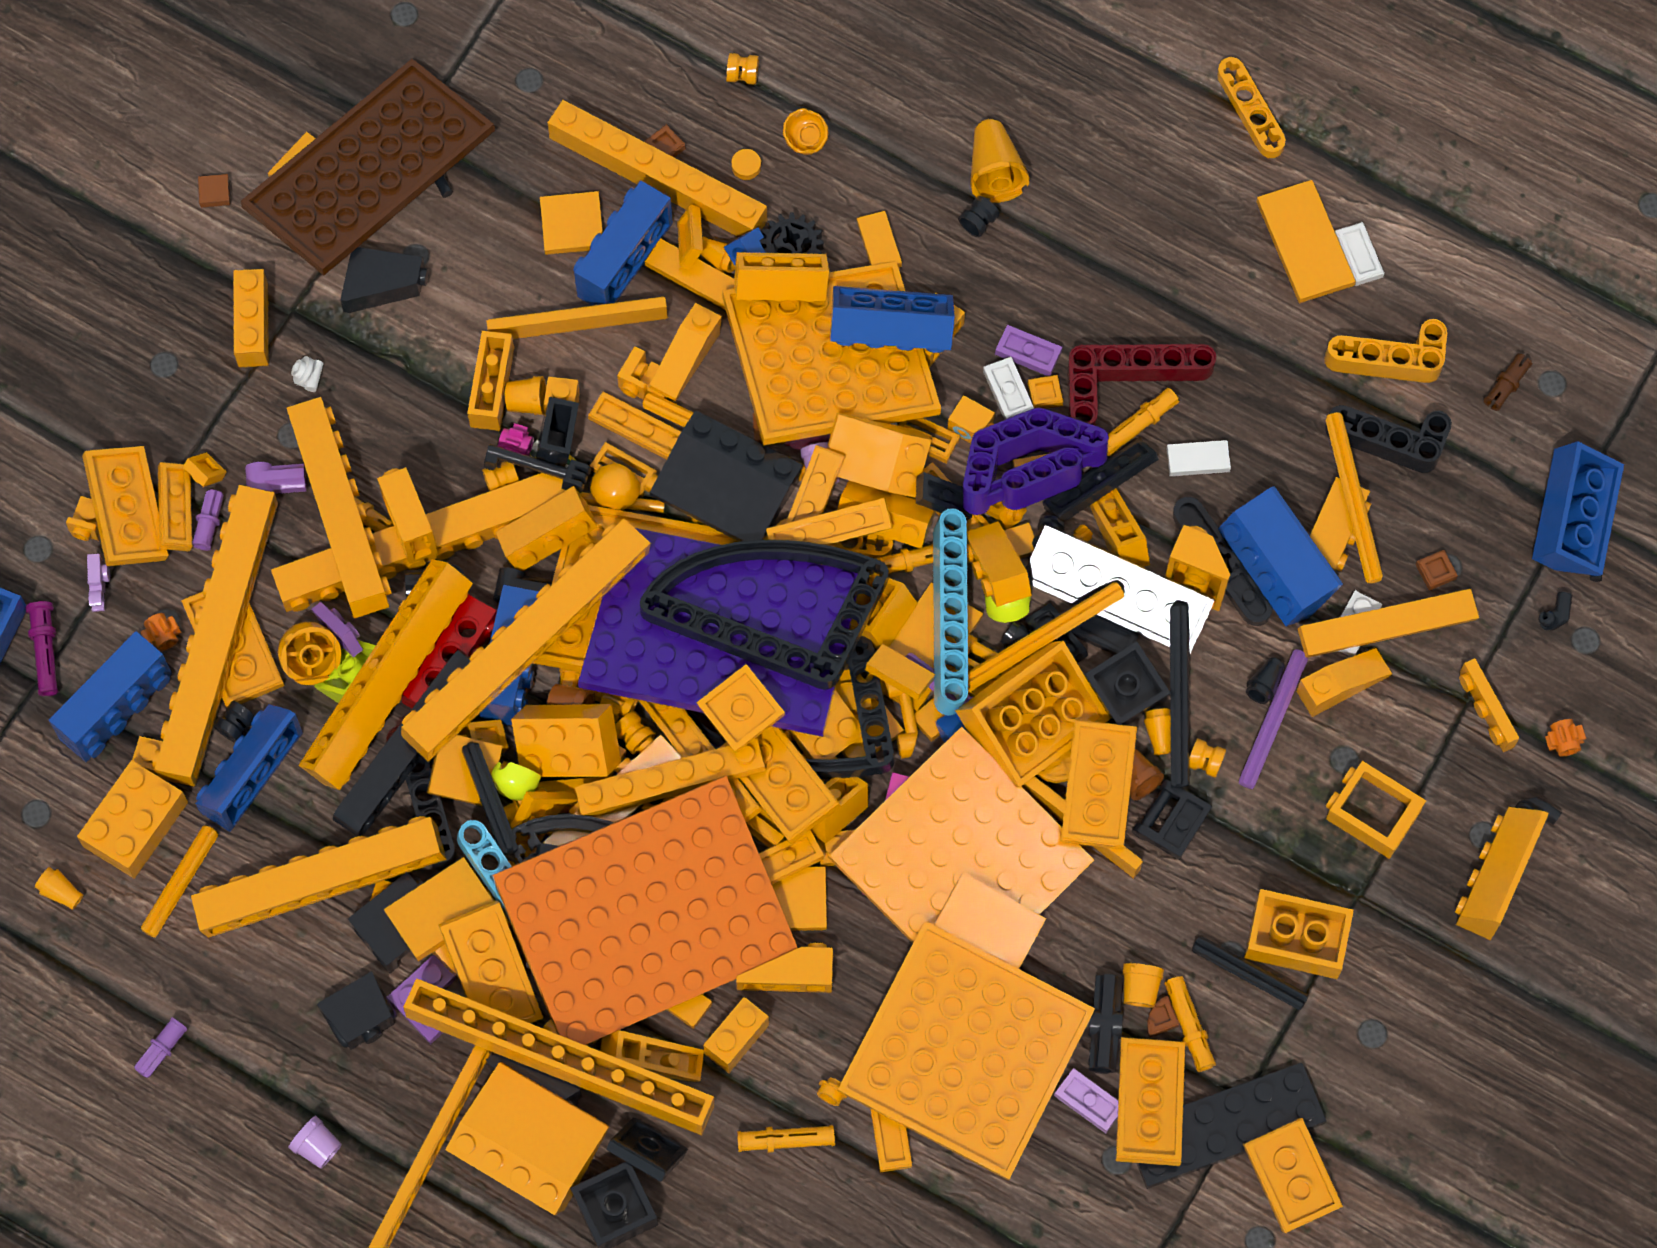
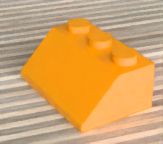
[1165,525,1230,611]

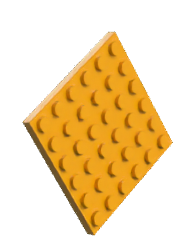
[722,261,941,446]
[828,727,1094,943]
[837,921,1095,1180]

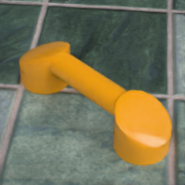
[885,682,918,759]

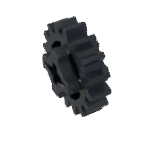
[759,212,824,254]

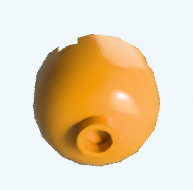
[277,621,342,685]

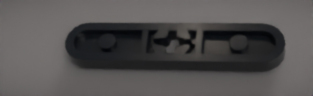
[1173,497,1273,626]

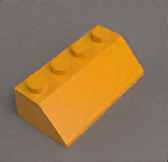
[1454,807,1549,940]

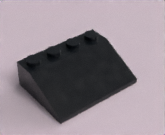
[649,410,803,542]

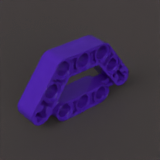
[963,408,1108,515]

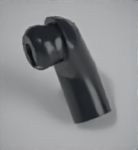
[1538,592,1573,631]

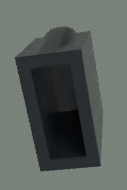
[535,397,579,467]
[317,971,396,1050]

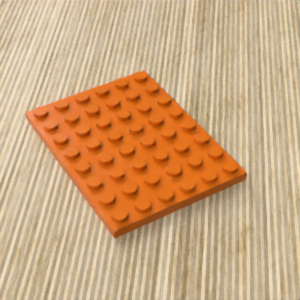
[492,776,798,1045]

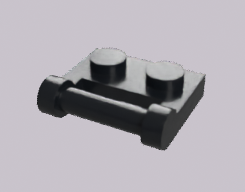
[1131,780,1212,860]

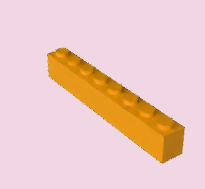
[547,100,767,237]
[286,397,392,619]
[298,559,473,790]
[191,816,447,938]

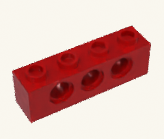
[401,594,497,708]

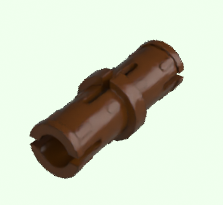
[1483,353,1533,411]

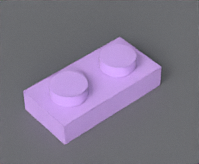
[1054,1068,1118,1134]

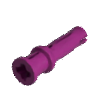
[25,601,58,696]

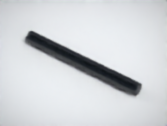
[1170,605,1190,788]

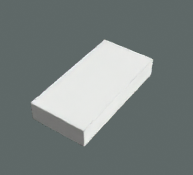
[1335,222,1384,286]
[1166,440,1231,476]

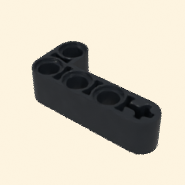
[1325,405,1452,473]
[406,756,457,871]

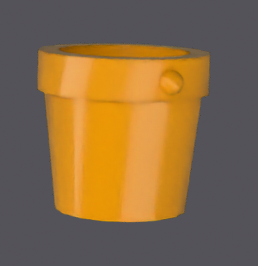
[505,376,547,415]
[1122,963,1164,1008]

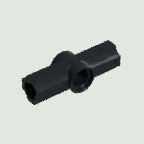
[1088,974,1123,1074]

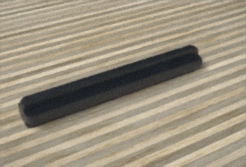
[462,742,518,856]
[1192,936,1308,1010]

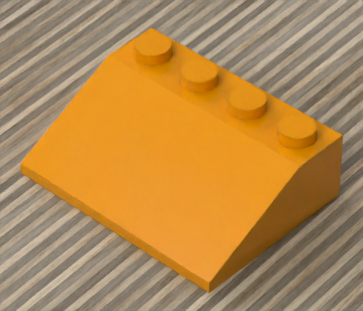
[955,641,1111,788]
[445,1062,610,1215]

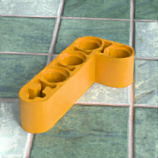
[1324,319,1447,383]

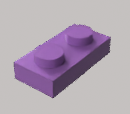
[995,325,1062,376]
[311,602,363,657]

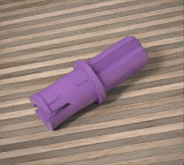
[192,489,224,551]
[134,1018,188,1078]

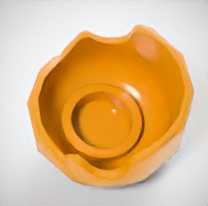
[783,108,828,155]
[590,463,640,511]

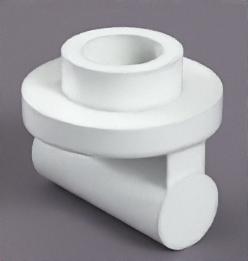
[291,356,324,392]

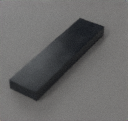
[1042,438,1159,522]

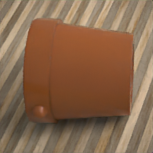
[547,684,595,705]
[1130,749,1164,800]

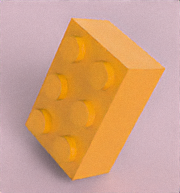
[511,704,621,777]
[77,760,188,879]
[1244,889,1354,979]

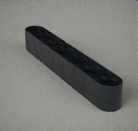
[333,650,471,837]

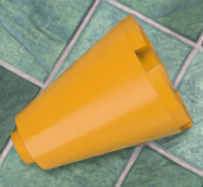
[970,119,1029,203]

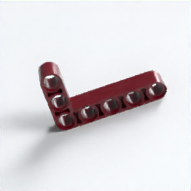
[1067,344,1217,426]

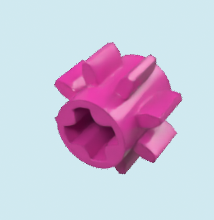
[498,423,534,456]

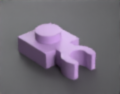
[87,554,110,612]

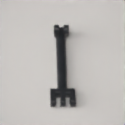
[484,444,591,493]

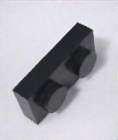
[916,472,972,521]

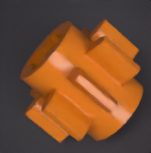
[140,613,181,651]
[1545,719,1586,756]

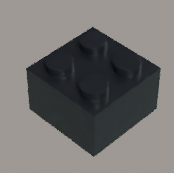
[1084,641,1171,726]
[570,1162,658,1248]

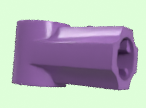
[245,462,307,494]

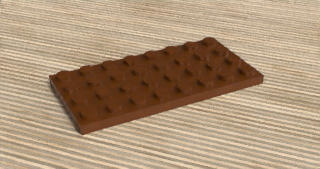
[241,59,495,276]

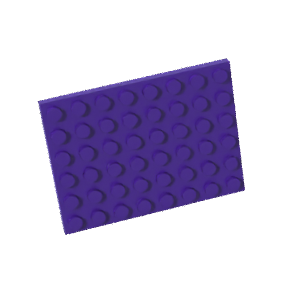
[578,528,858,737]

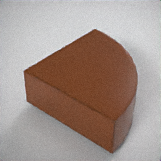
[1147,995,1180,1038]

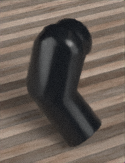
[1515,797,1562,825]

